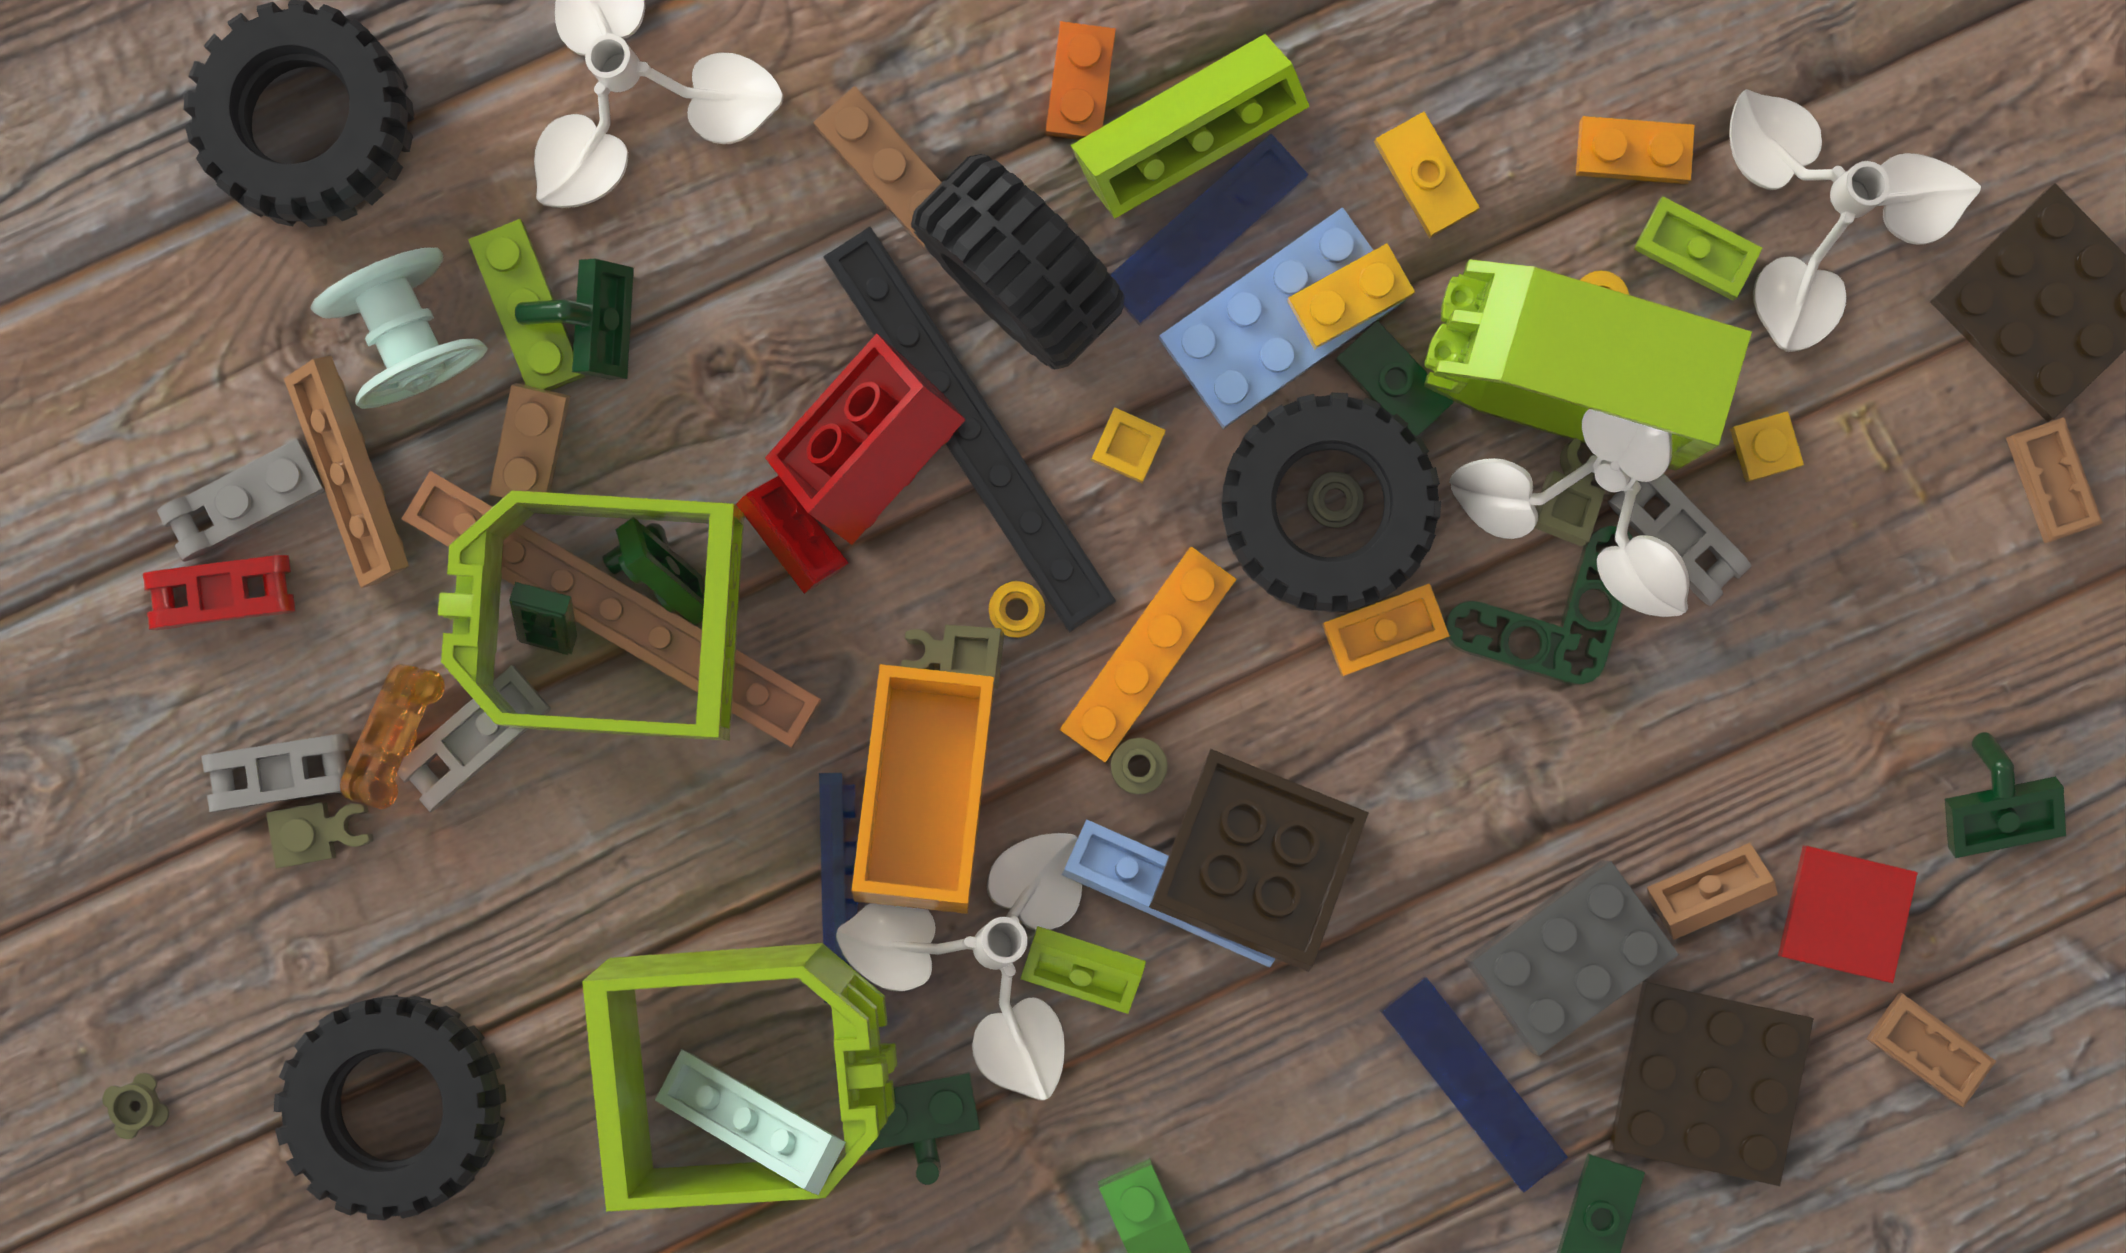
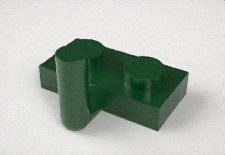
[515,258,634,380]
[602,517,705,626]
[1945,732,2066,858]
[867,1072,980,1185]

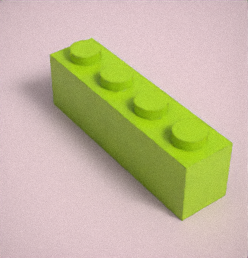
[1071,34,1310,219]

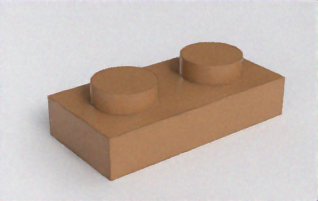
[489,383,571,498]
[1647,843,1778,940]

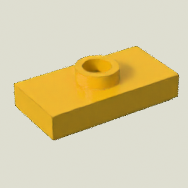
[1374,111,1480,238]

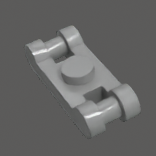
[1608,474,1751,606]
[201,734,356,812]

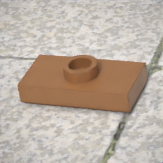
[2006,417,2103,544]
[1866,993,1996,1108]

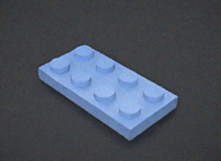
[1159,207,1407,429]

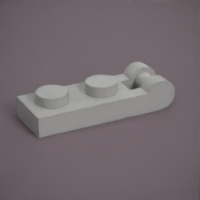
[157,439,325,562]
[393,665,551,813]

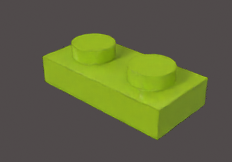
[1634,196,1763,301]
[1020,926,1146,1014]

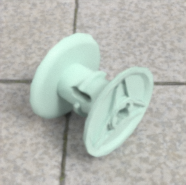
[310,247,488,409]

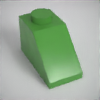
[1098,1158,1192,1253]

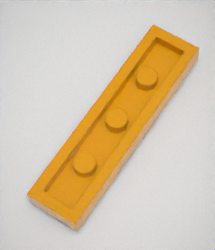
[1059,547,1236,763]

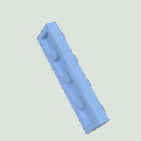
[1062,819,1275,968]

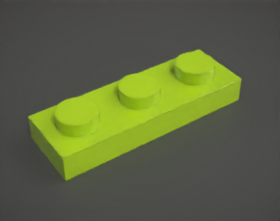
[468,219,585,391]

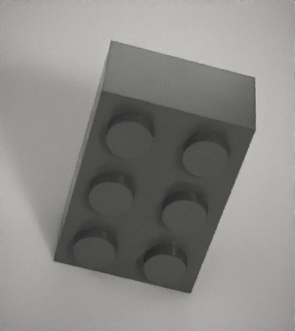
[1464,860,1679,1056]

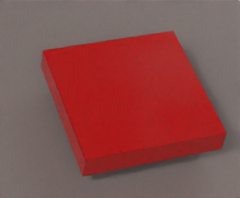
[1778,846,1918,983]

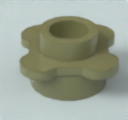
[102,1073,169,1139]

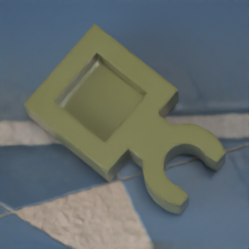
[1534,438,1605,547]
[901,625,1004,689]
[266,802,374,869]

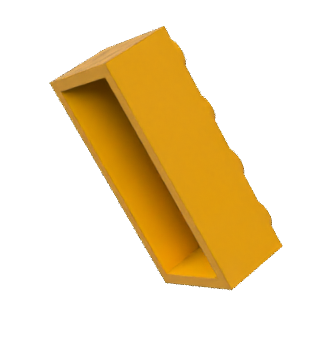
[852,664,994,914]

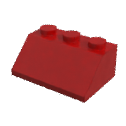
[765,333,966,545]

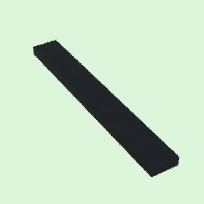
[823,227,1116,633]

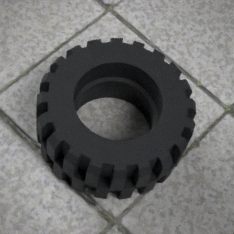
[183,0,414,227]
[911,154,1125,370]
[1222,392,1441,613]
[274,995,506,1221]

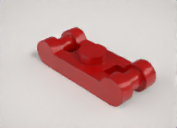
[143,555,296,630]

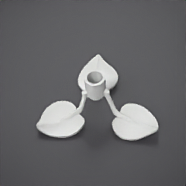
[534,0,783,208]
[1729,89,1981,352]
[1449,409,1690,617]
[836,833,1082,1100]

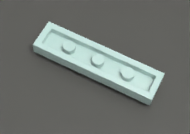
[655,1049,846,1195]

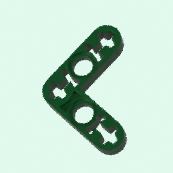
[1444,526,1634,685]

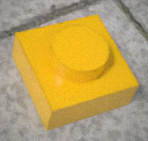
[1091,407,1166,484]
[1730,411,1804,482]

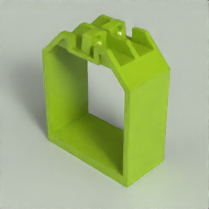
[1424,259,1752,471]
[438,490,744,741]
[582,943,898,1212]

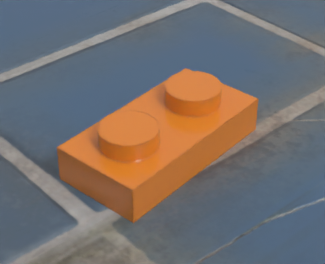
[1046,21,1116,140]

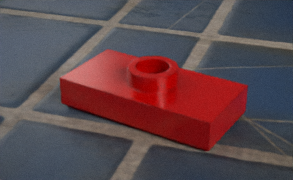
[736,476,848,594]

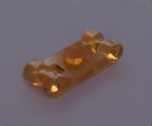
[340,664,445,809]

